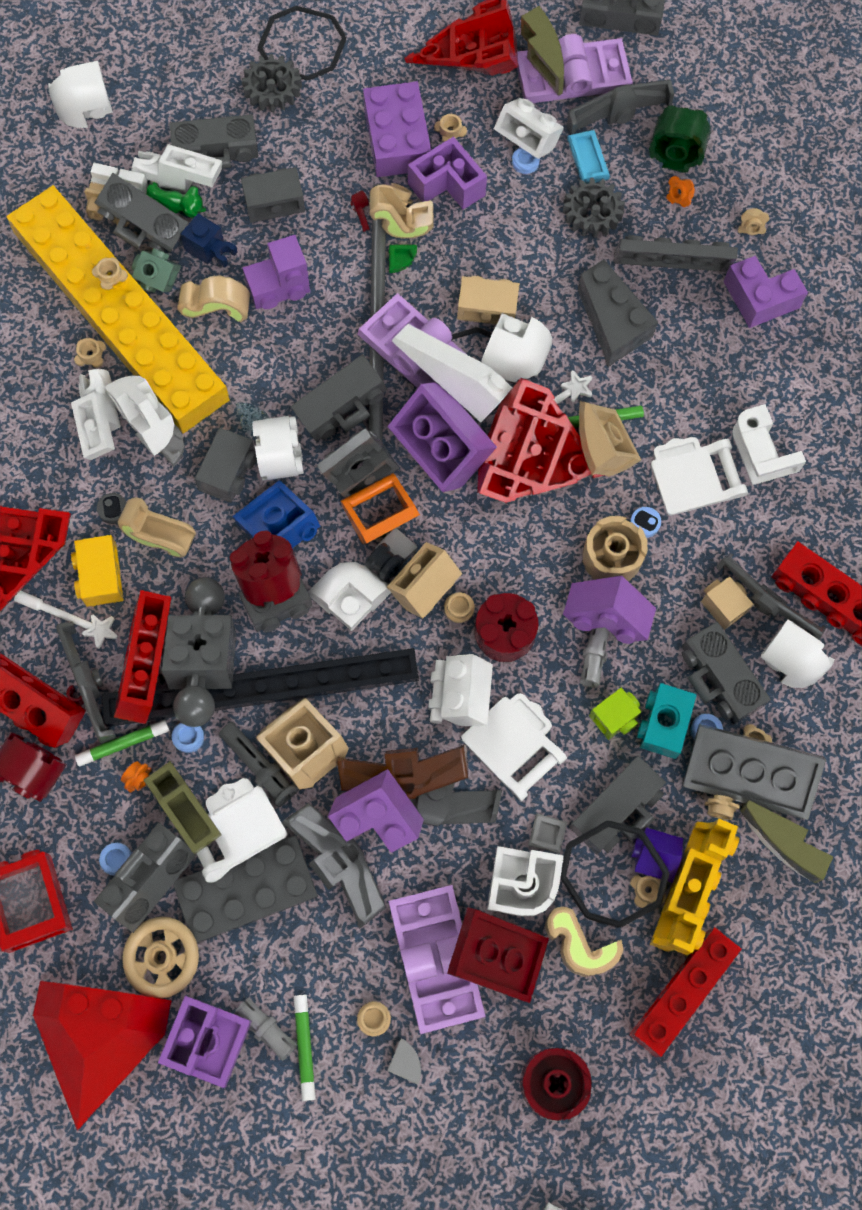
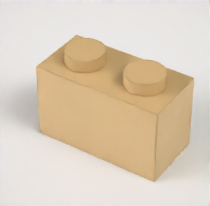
[457,276,520,324]
[387,542,462,619]

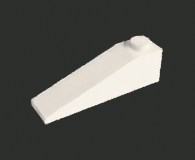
[392,324,513,422]

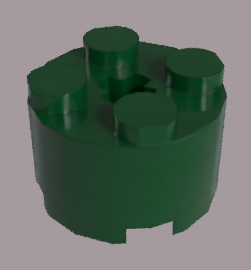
[649,105,711,173]

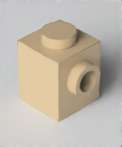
[701,576,754,630]

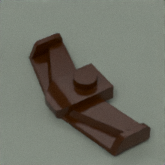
[337,744,469,799]

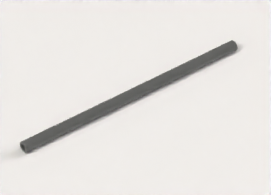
[368,184,386,441]

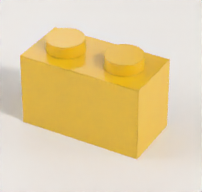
[71,535,124,607]

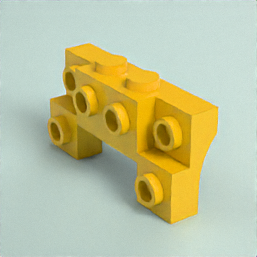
[650,819,740,955]

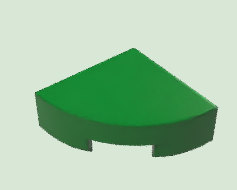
[389,245,417,273]

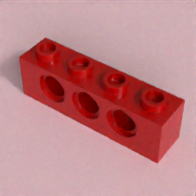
[771,541,862,646]
[114,590,172,724]
[0,653,86,748]
[629,927,742,1057]

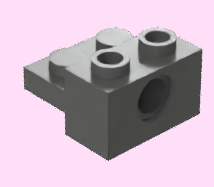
[316,428,399,498]

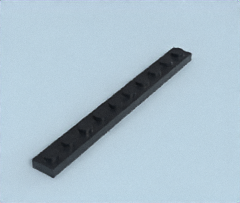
[102,648,419,727]

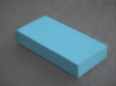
[567,130,610,184]

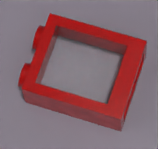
[0,850,73,953]

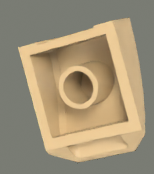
[579,401,641,477]
[255,698,349,790]

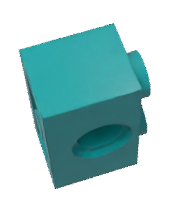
[636,683,697,759]

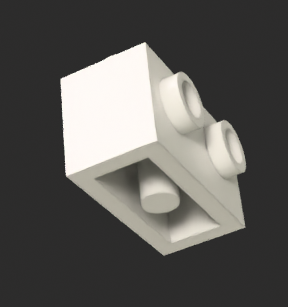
[494,98,564,159]

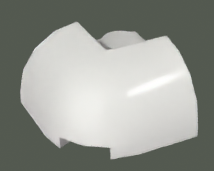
[48,61,113,128]
[481,313,552,383]
[104,376,174,456]
[308,562,391,631]
[760,620,835,688]
[487,846,564,916]

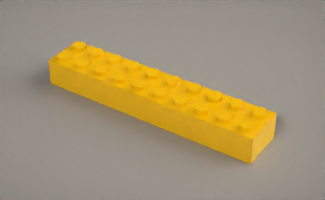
[6,185,230,434]

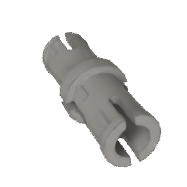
[580,627,610,687]
[234,998,297,1061]

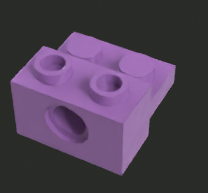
[158,996,252,1088]

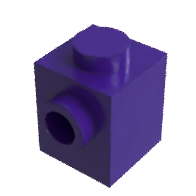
[631,827,683,883]

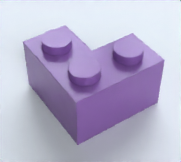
[408,136,487,209]
[243,235,310,309]
[723,255,808,328]
[563,576,656,644]
[328,769,424,853]

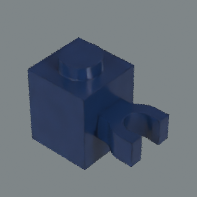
[181,213,238,268]

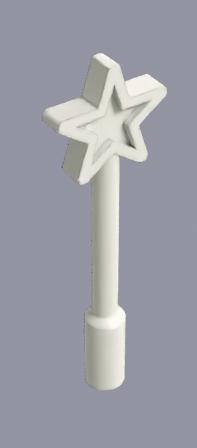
[554,371,592,404]
[14,590,118,649]

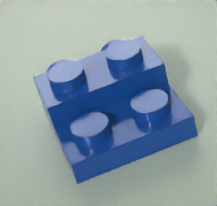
[232,480,320,549]

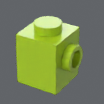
[589,687,642,740]

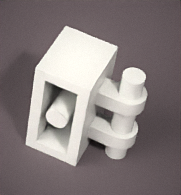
[428,654,493,726]

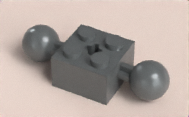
[162,577,236,727]

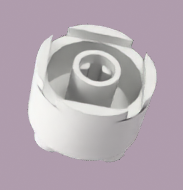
[252,416,304,481]

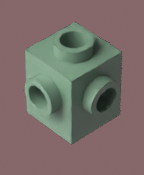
[132,248,181,293]

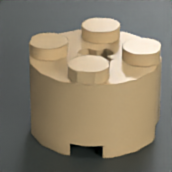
[583,516,648,582]

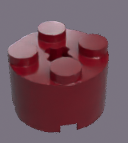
[230,531,302,606]
[474,593,539,662]
[0,732,67,802]
[520,1048,592,1121]

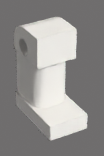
[732,404,806,485]

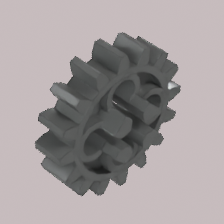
[242,54,302,112]
[563,177,625,238]

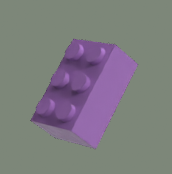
[363,81,431,177]
[387,382,497,492]

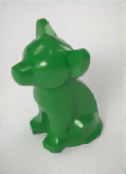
[146,182,206,219]

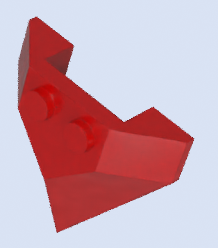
[404,0,518,76]
[477,378,604,503]
[0,506,71,611]
[33,981,172,1131]

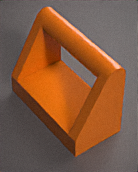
[340,473,420,544]

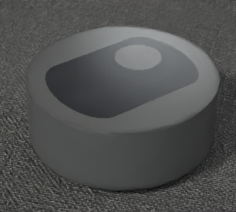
[97,493,127,524]

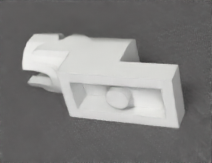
[132,144,222,194]
[71,369,121,460]

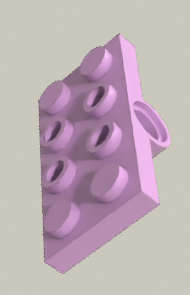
[517,34,633,103]
[357,293,466,388]
[388,885,486,1034]

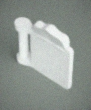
[651,437,748,516]
[462,693,567,801]
[196,778,287,883]

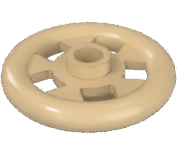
[122,917,199,999]

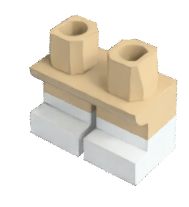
[84,163,148,227]

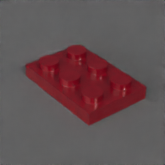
[447,907,549,1003]

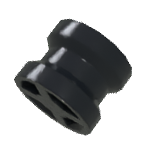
[365,543,404,582]

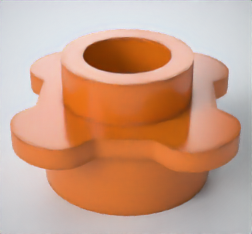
[666,176,695,208]
[121,761,152,793]

